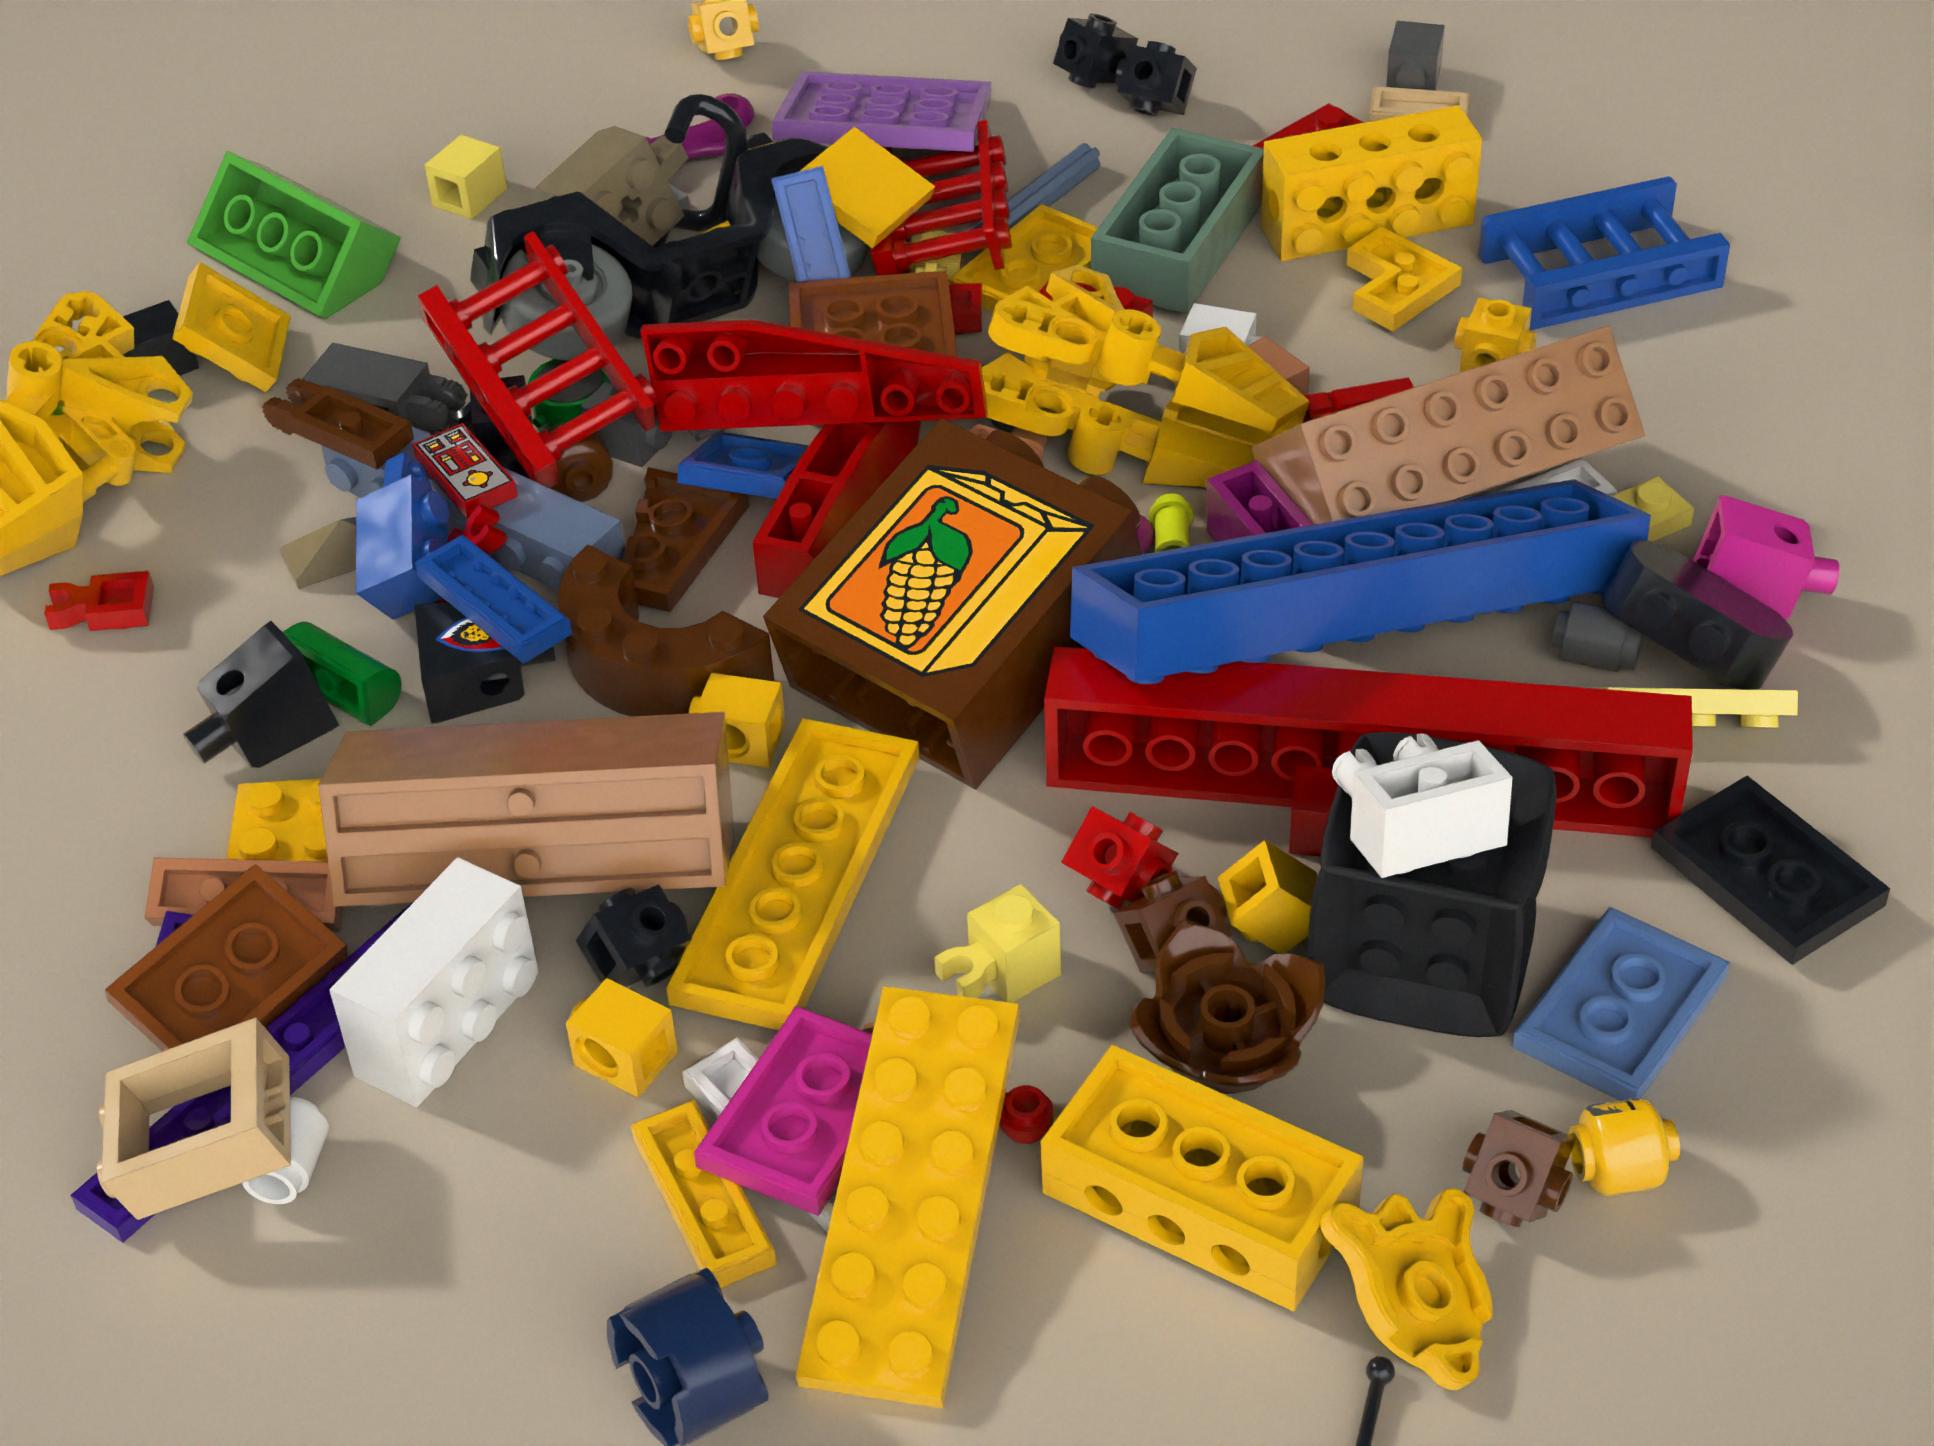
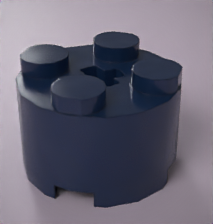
[607,1268,769,1446]

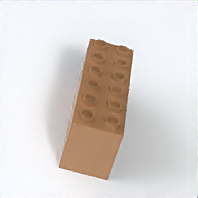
[1251,326,1646,525]
[318,712,734,907]

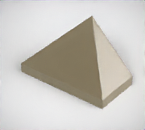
[280,517,356,589]

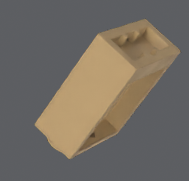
[97,1018,291,1220]

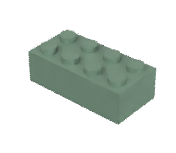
[1091,128,1264,314]

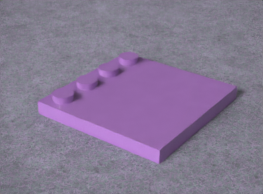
[772,71,991,152]

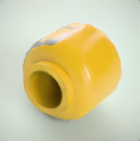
[1568,1098,1680,1196]

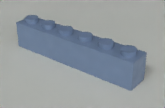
[321,426,625,591]

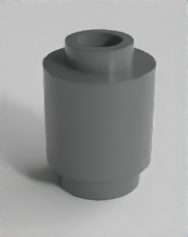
[1552,601,1643,672]

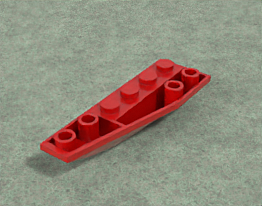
[640,319,988,431]
[752,421,922,598]

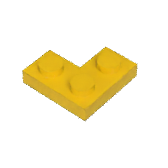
[1347,226,1462,332]

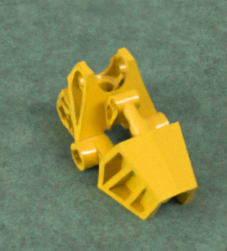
[982,265,1310,488]
[0,290,193,576]

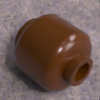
[547,421,613,502]

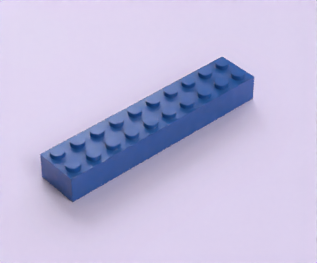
[1070,479,1651,684]

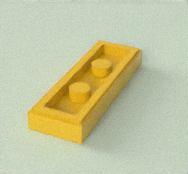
[631,1100,777,1288]

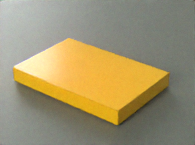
[949,204,1099,312]

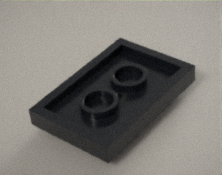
[1651,775,1890,965]

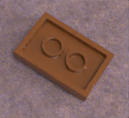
[105,864,348,1052]

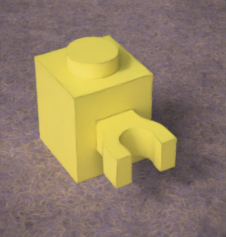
[934,884,1061,1003]

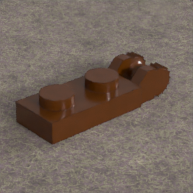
[262,378,414,470]

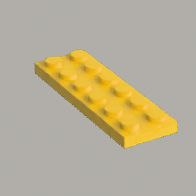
[666,718,920,1030]
[795,986,1020,1409]

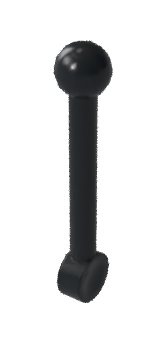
[1355,1356,1395,1446]

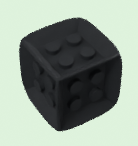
[1307,732,1557,1037]

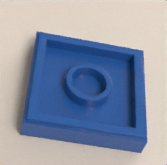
[677,431,809,499]

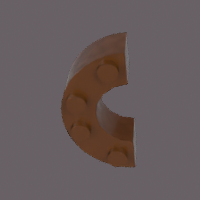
[558,544,775,717]

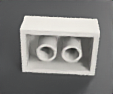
[329,857,539,1108]

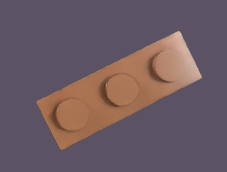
[144,857,344,931]

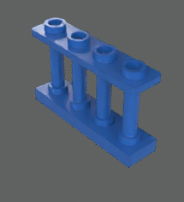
[1478,176,1730,330]

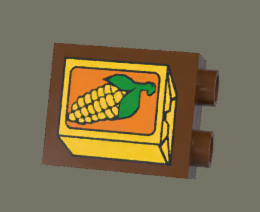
[763,418,1142,790]

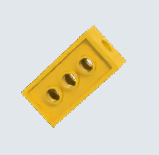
[1261,105,1482,262]
[1041,1045,1364,1312]

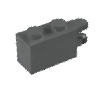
[301,342,468,432]

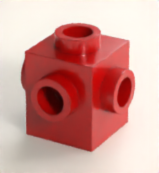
[1061,806,1179,909]

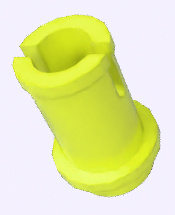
[1148,493,1194,552]

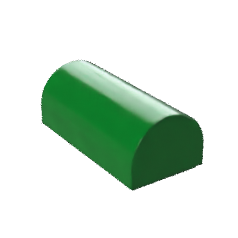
[283,621,402,726]

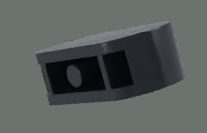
[1602,540,1793,690]

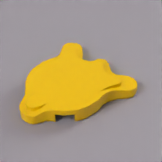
[1320,1188,1493,1390]

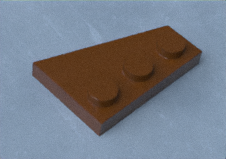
[622,467,749,612]

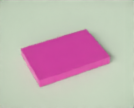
[694,1006,872,1216]

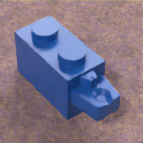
[356,452,450,620]

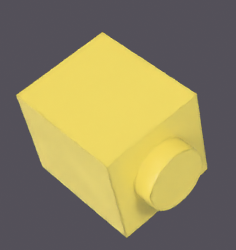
[424,135,507,219]

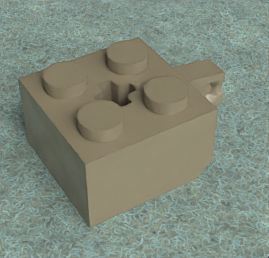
[536,126,689,246]

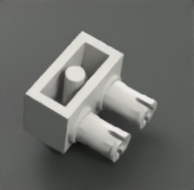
[1332,734,1513,878]

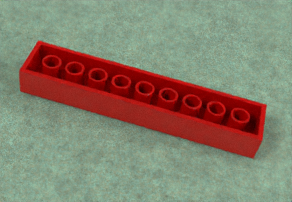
[1044,646,1693,838]

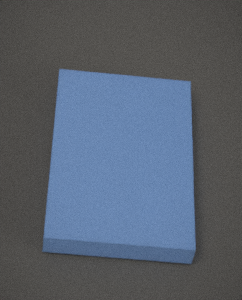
[1512,906,1730,1100]

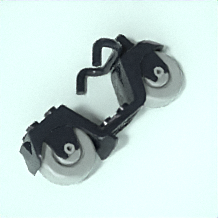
[470,94,869,360]

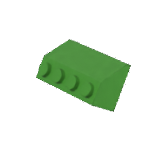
[187,151,401,319]

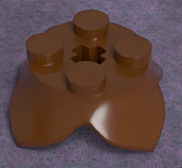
[1130,919,1325,1094]

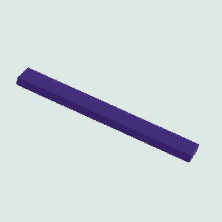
[71,903,413,1243]

